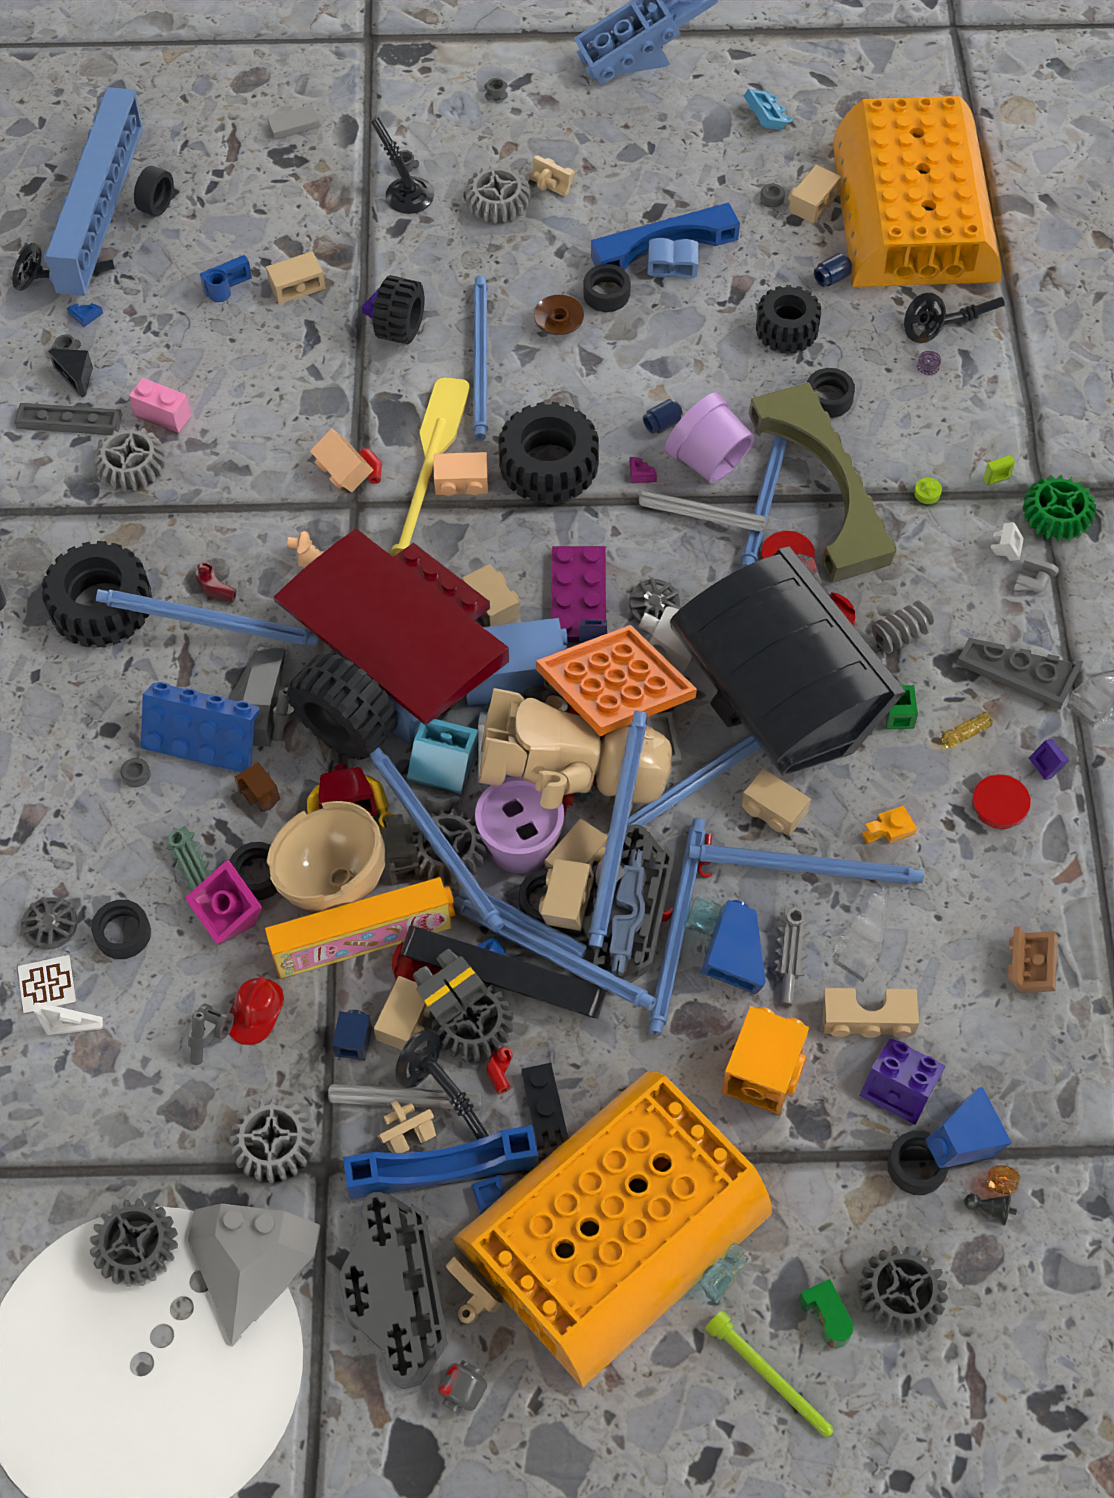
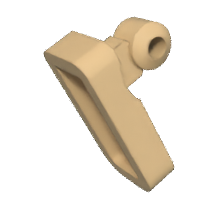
[446,1256,503,1324]

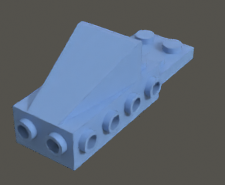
[574,0,718,85]

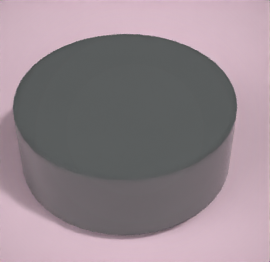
[760,183,785,207]
[120,758,151,787]

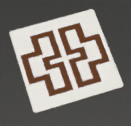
[18,955,76,1013]

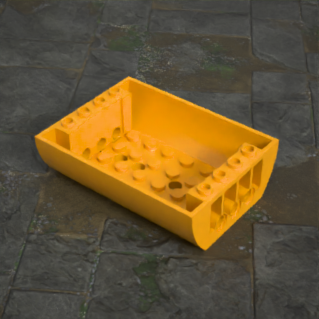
[453,1071,772,1389]

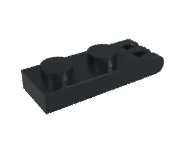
[521,1063,568,1149]

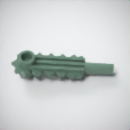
[166,826,214,893]

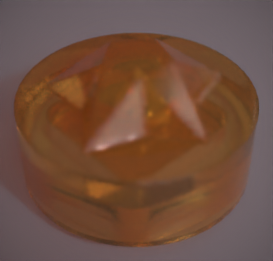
[987,1165,1020,1194]

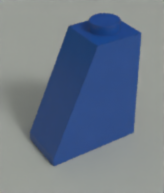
[700,900,766,995]
[925,1087,1012,1169]

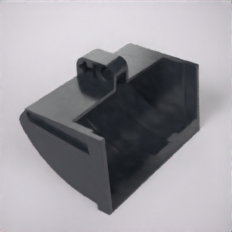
[670,546,906,776]

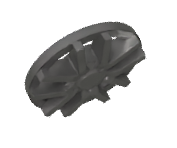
[629,577,680,622]
[20,897,78,950]

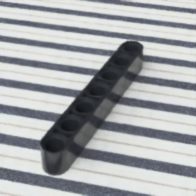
[400,925,607,1019]

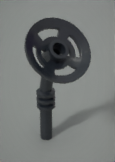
[370,116,434,214]
[12,243,115,291]
[904,292,1005,344]
[395,1029,489,1140]

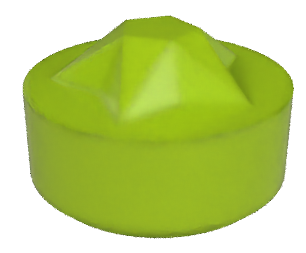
[914,477,942,504]

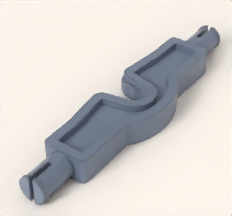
[610,849,645,976]

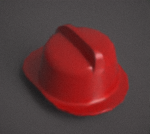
[229,976,284,1045]

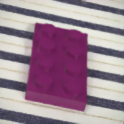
[551,546,606,643]

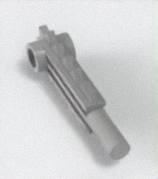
[774,904,811,1007]

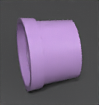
[664,392,754,484]
[475,776,564,874]

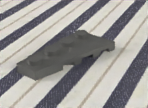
[957,638,1083,709]

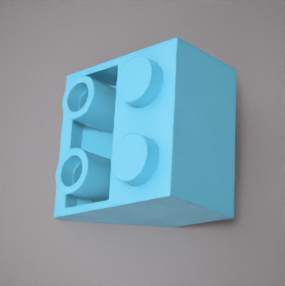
[407,719,478,795]

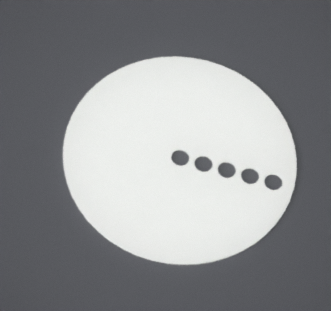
[0,1207,303,1498]

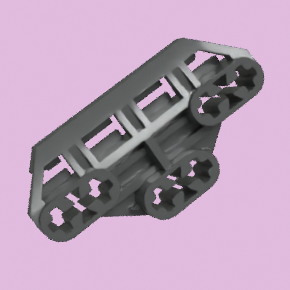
[581,824,674,993]
[340,1192,448,1389]

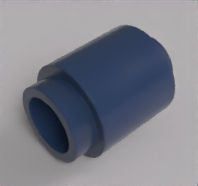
[814,253,852,287]
[643,399,683,434]

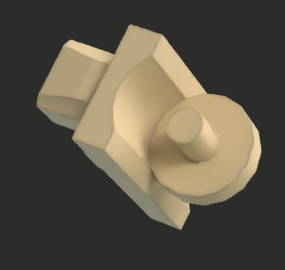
[529,155,575,197]
[377,1100,436,1153]

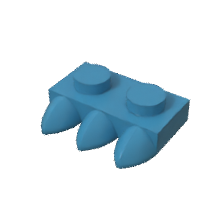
[744,89,793,130]

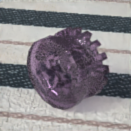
[917,351,941,375]

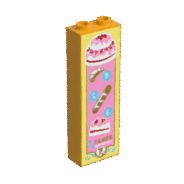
[265,877,455,979]

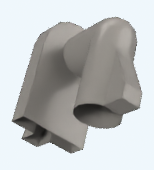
[1013,553,1059,593]

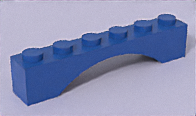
[591,202,740,270]
[343,1125,538,1200]

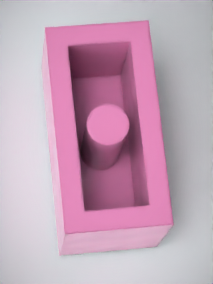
[129,378,192,433]

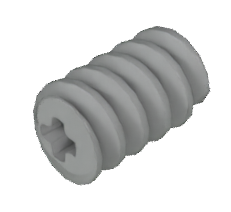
[871,600,934,654]

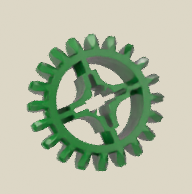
[1022,474,1097,543]

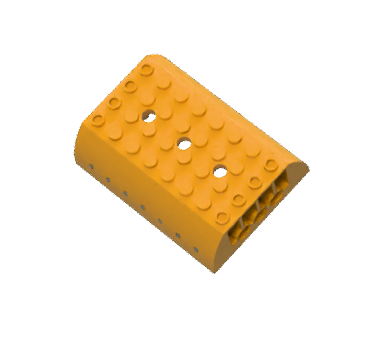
[833,96,1002,287]

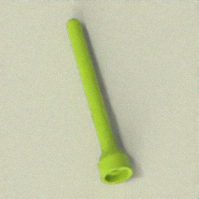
[705,1310,833,1437]

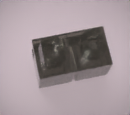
[381,814,421,886]

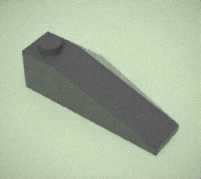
[228,647,285,747]

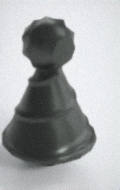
[964,1193,1017,1226]

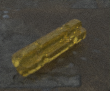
[941,712,994,748]

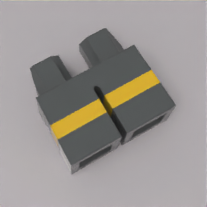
[413,949,488,1026]

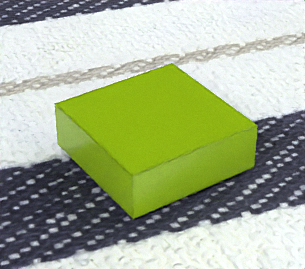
[983,454,1015,486]

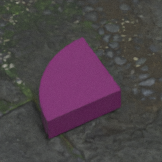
[629,457,657,483]

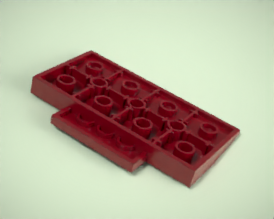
[274,528,509,726]

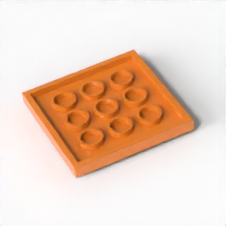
[536,625,697,736]

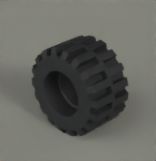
[373,275,425,345]
[756,285,822,354]

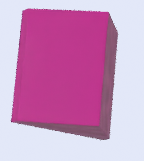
[185,860,262,945]

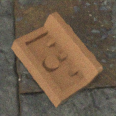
[1008,926,1058,993]

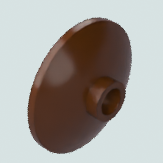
[534,295,584,335]

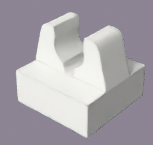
[991,522,1024,561]

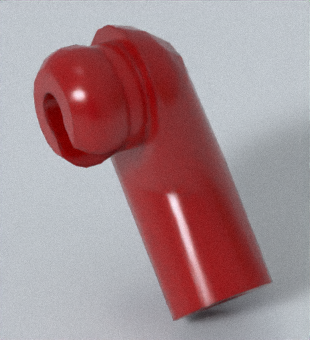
[358,448,382,484]
[486,1047,513,1095]

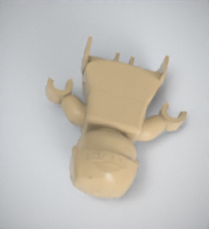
[478,688,672,815]

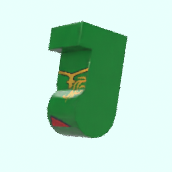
[798,1279,854,1348]

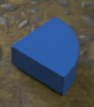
[67,303,103,327]
[471,1175,503,1215]

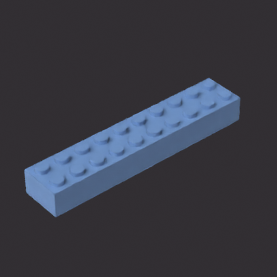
[44,87,143,296]

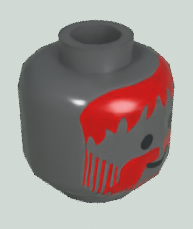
[438,1360,487,1414]

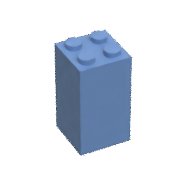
[466,618,568,707]

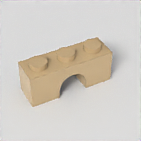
[822,988,919,1038]

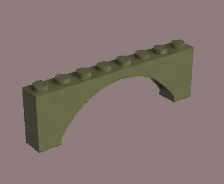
[748,382,896,583]

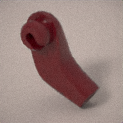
[195,562,237,602]

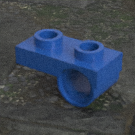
[199,255,252,302]

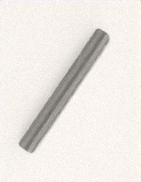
[639,490,767,532]
[328,1084,482,1110]

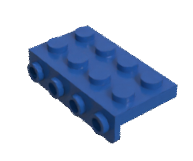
[141,682,259,772]

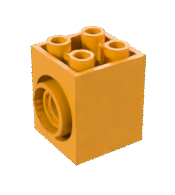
[722,1006,809,1115]

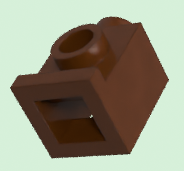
[234,762,280,812]

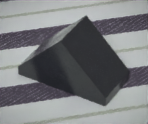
[48,348,93,398]

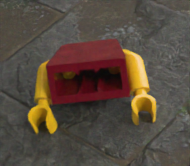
[307,764,396,833]

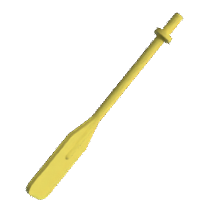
[390,377,470,556]

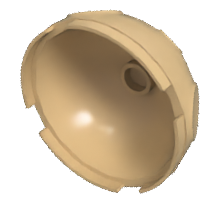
[267,801,386,913]

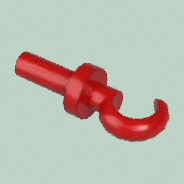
[697,834,712,878]

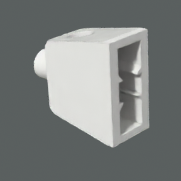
[638,606,692,673]

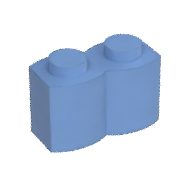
[647,238,698,278]

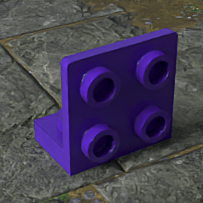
[859,1038,945,1125]

